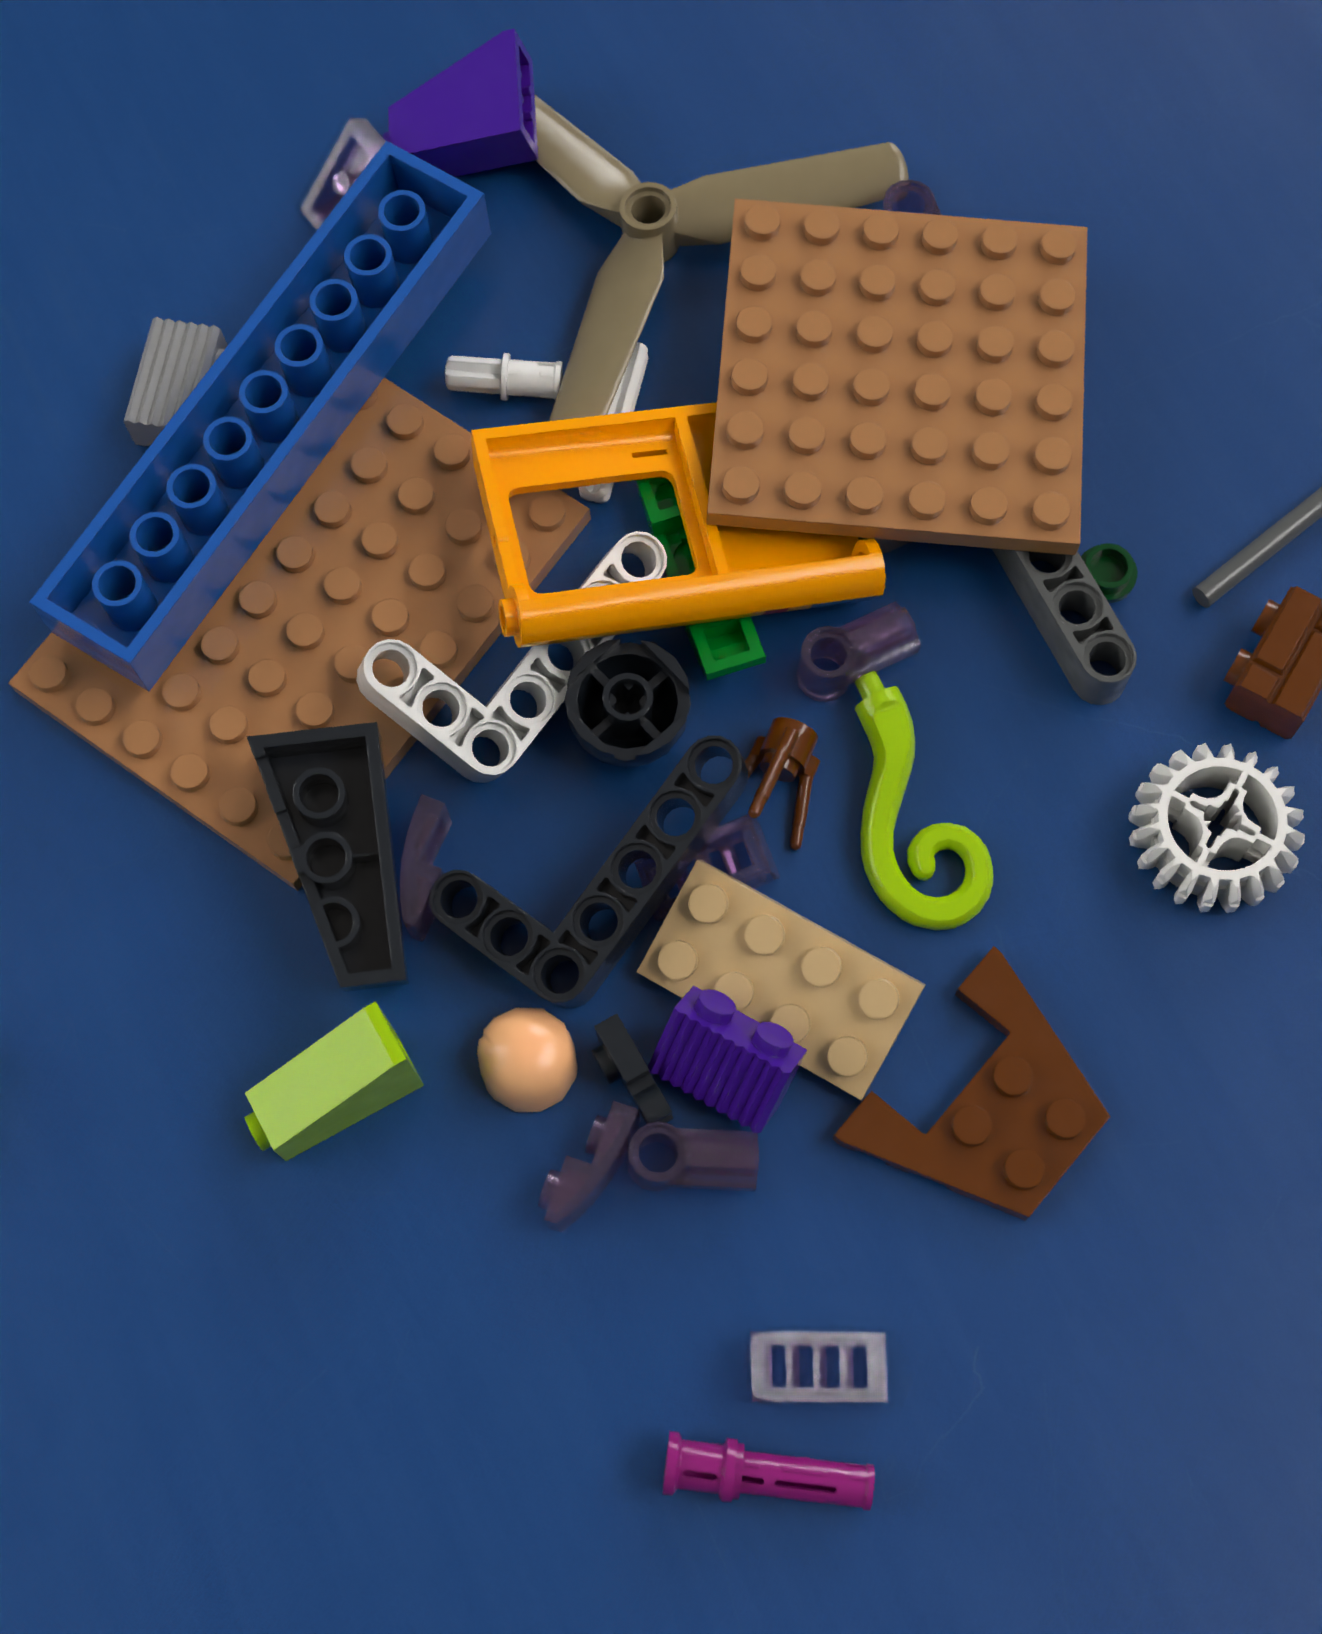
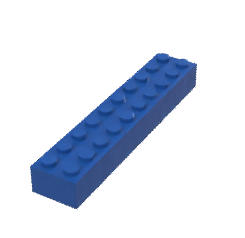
[29,141,492,692]

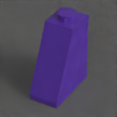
[383,28,538,177]

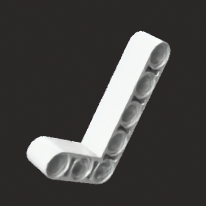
[356,531,667,783]

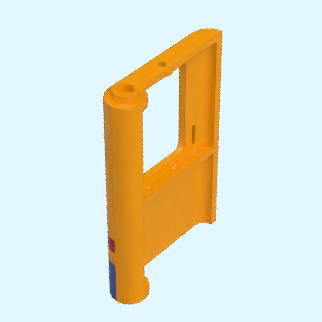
[471,402,886,648]

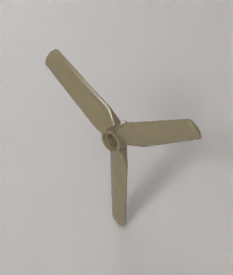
[534,94,909,421]

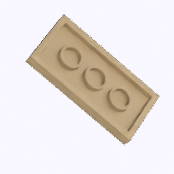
[637,860,926,1100]

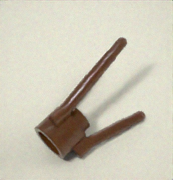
[745,717,820,850]

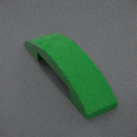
[635,477,766,681]

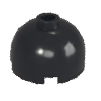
[565,639,691,768]

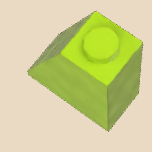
[244,1001,424,1161]

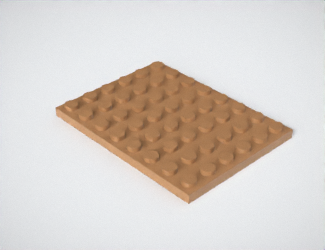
[9,378,591,891]

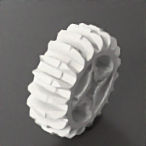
[1128,743,1305,913]

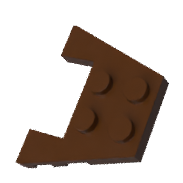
[833,946,1111,1221]

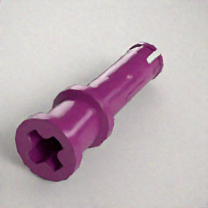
[662,1430,875,1511]

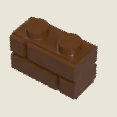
[1223,586,1322,739]

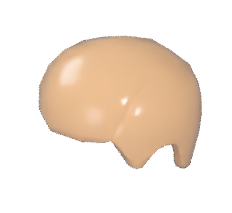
[477,1007,578,1112]

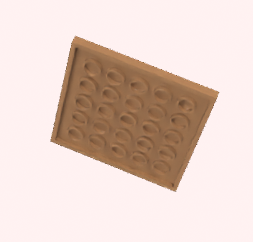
[706,198,1088,555]

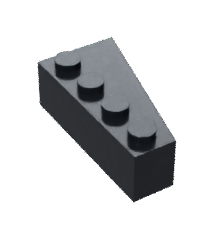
[246,722,409,992]

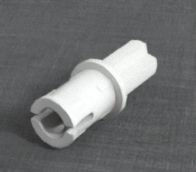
[445,353,563,401]

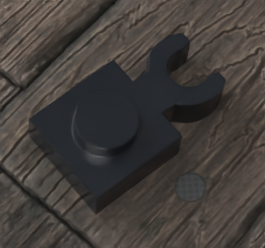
[591,1013,674,1132]

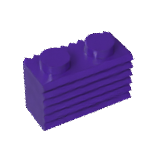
[648,985,807,1133]

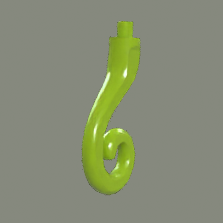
[854,671,994,930]

